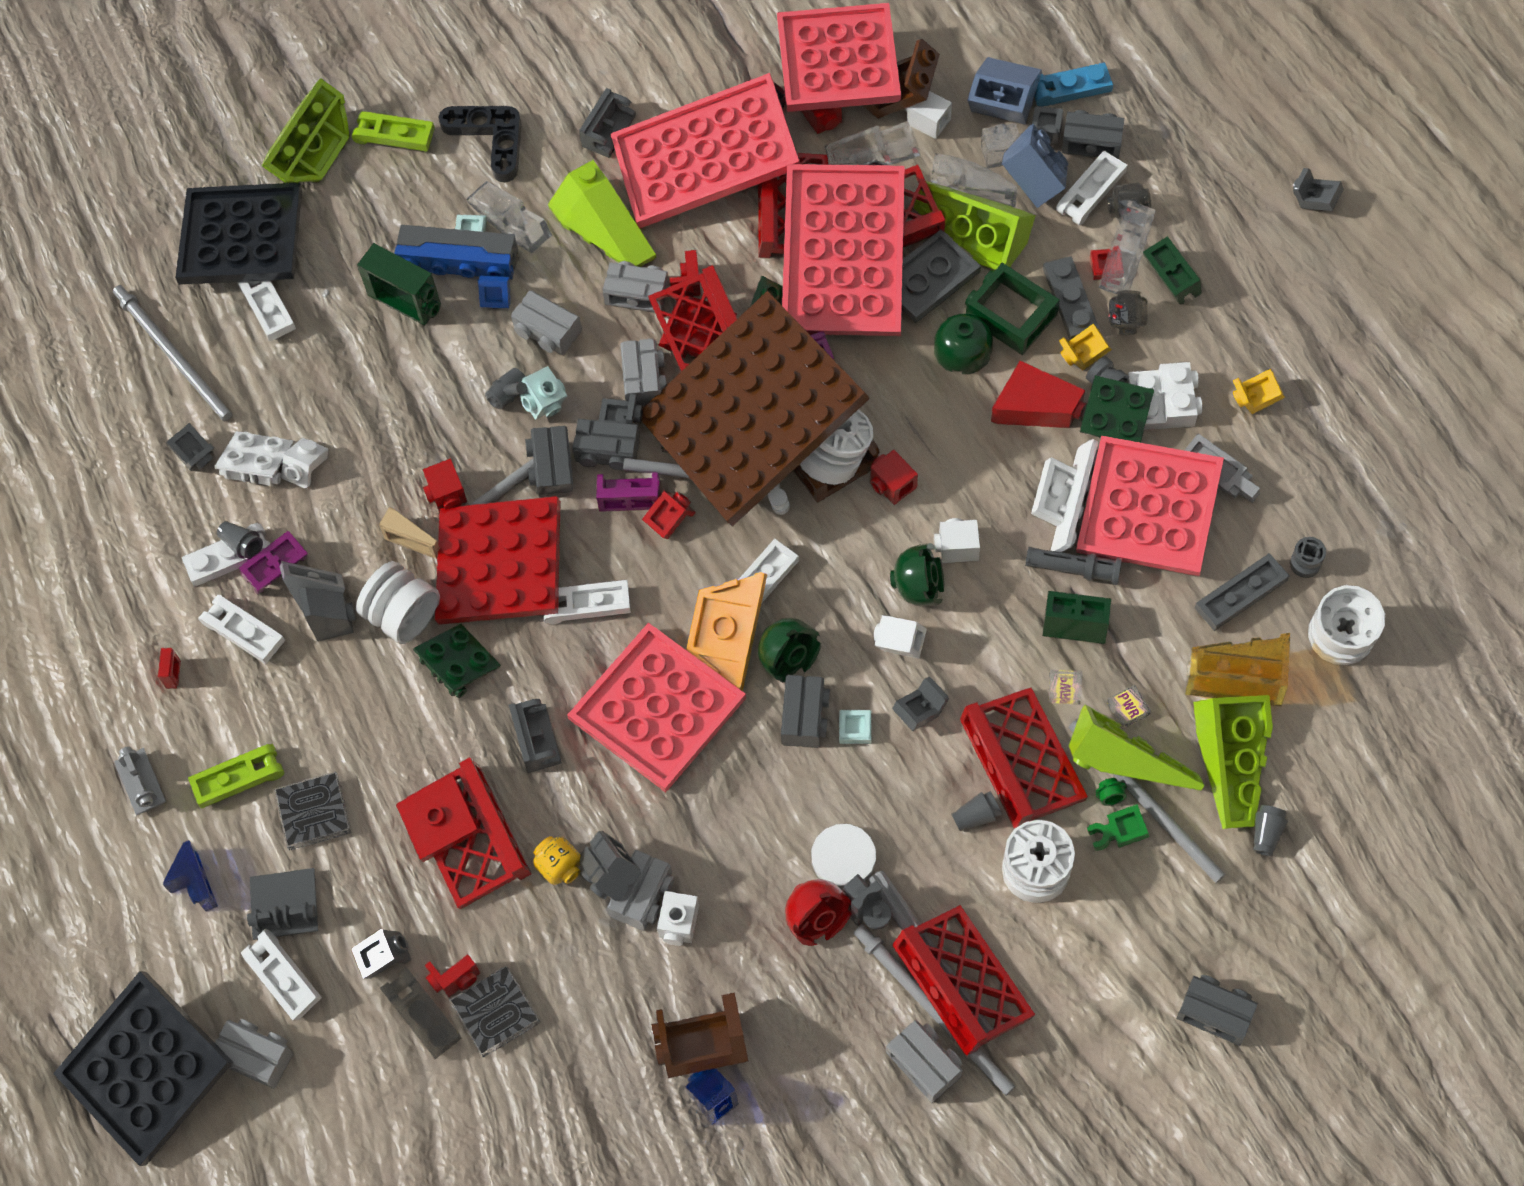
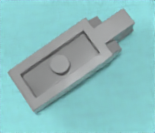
[1184,434,1260,503]

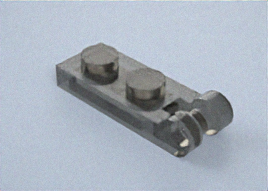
[380,967,462,1059]

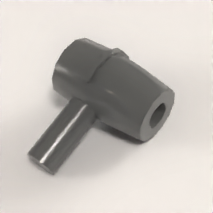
[485,368,527,410]

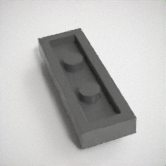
[1043,256,1100,340]
[1195,553,1289,631]

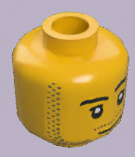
[533,836,581,885]

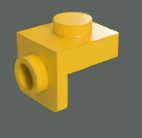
[1059,324,1112,371]
[1233,369,1285,414]

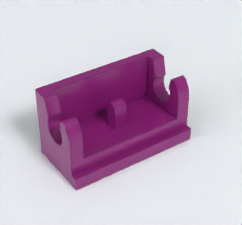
[596,472,660,512]
[239,531,308,595]

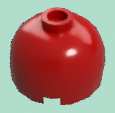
[785,879,852,946]

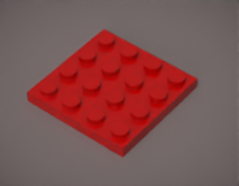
[435,496,561,625]

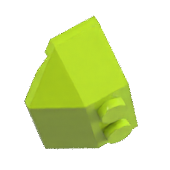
[262,78,350,183]

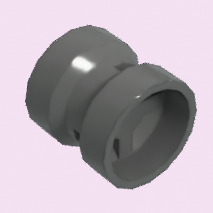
[1086,356,1129,384]
[1290,537,1326,578]

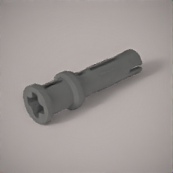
[1025,547,1122,586]

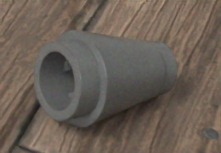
[217,521,263,559]
[951,791,1002,831]
[1253,805,1288,856]

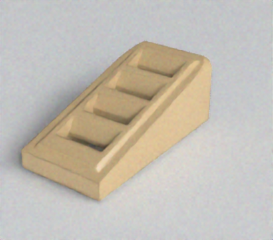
[379,507,440,559]

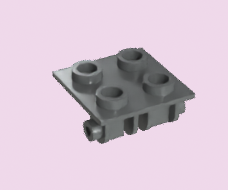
[247,868,318,940]

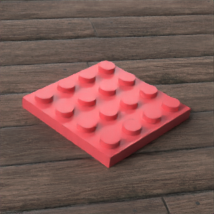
[777,3,901,112]
[1076,436,1224,576]
[567,622,746,793]

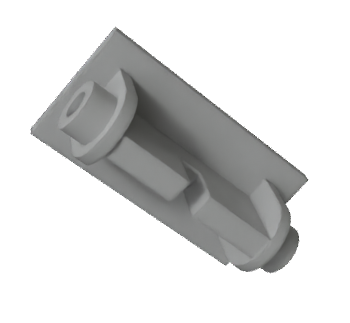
[114,747,166,816]

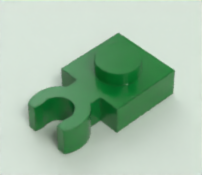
[1087,804,1150,851]

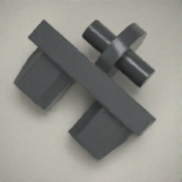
[843,874,891,929]

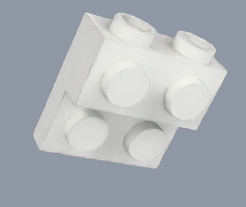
[1128,362,1202,430]

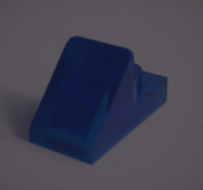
[163,840,218,911]

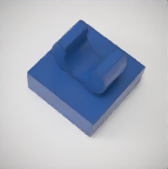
[478,276,511,309]

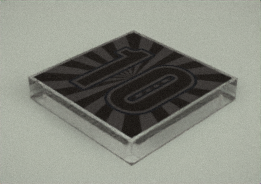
[274,771,352,851]
[449,965,541,1058]

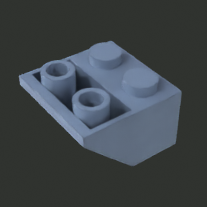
[967,57,1042,125]
[1002,124,1068,208]

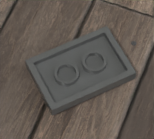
[901,229,981,323]

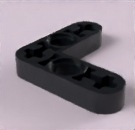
[438,106,521,183]

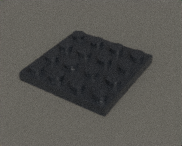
[175,182,302,285]
[53,971,234,1166]

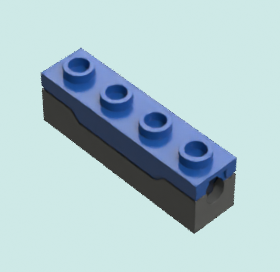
[394,225,518,280]

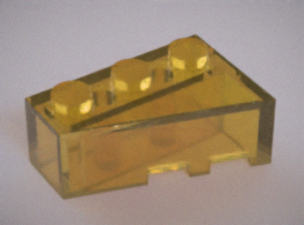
[1185,633,1290,707]

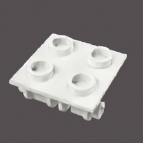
[215,431,293,487]

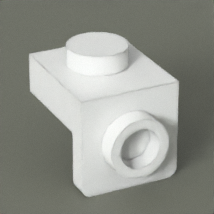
[281,437,328,488]

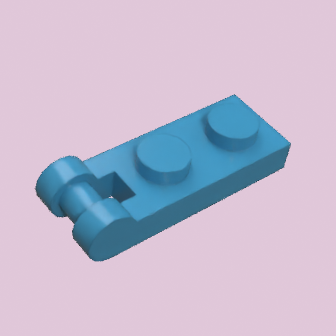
[1034,62,1113,107]

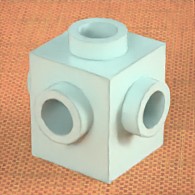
[520,366,567,420]

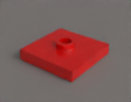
[396,774,481,862]

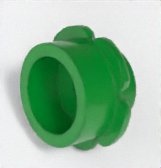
[1096,778,1127,806]

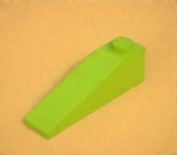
[548,160,657,267]
[914,181,1036,270]
[1193,695,1273,829]
[1069,704,1205,791]

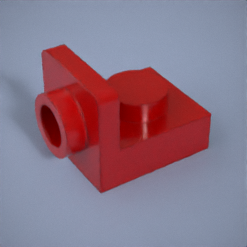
[670,250,701,297]
[642,491,696,539]

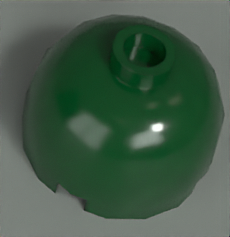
[934,313,993,375]
[890,543,944,607]
[758,618,821,683]

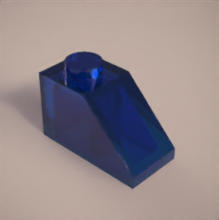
[685,1068,739,1125]

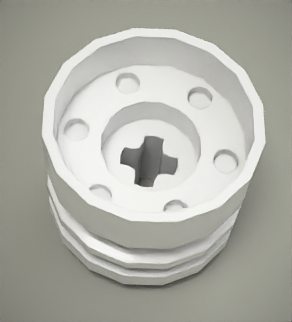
[800,409,873,485]
[356,561,440,644]
[1308,585,1385,666]
[1002,820,1075,903]

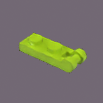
[351,111,435,152]
[188,744,285,809]

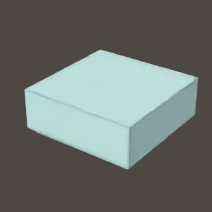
[455,215,487,232]
[839,710,871,744]

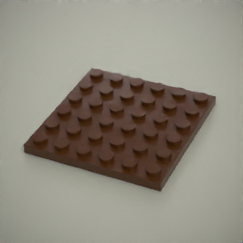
[641,291,870,527]

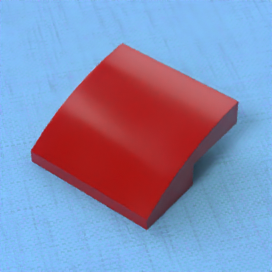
[658,296,737,358]

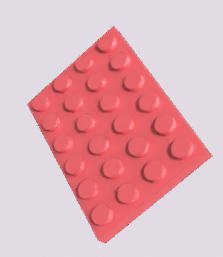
[610,73,801,229]
[782,164,905,336]

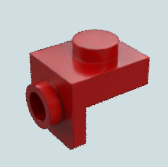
[425,954,480,998]

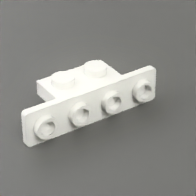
[1031,439,1098,552]

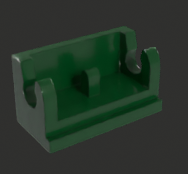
[1143,236,1202,305]
[1042,591,1111,644]

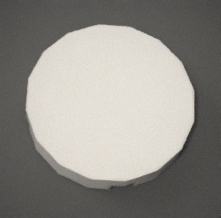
[811,824,876,889]

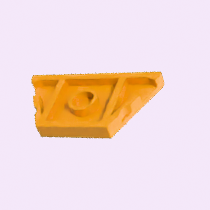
[686,572,767,691]

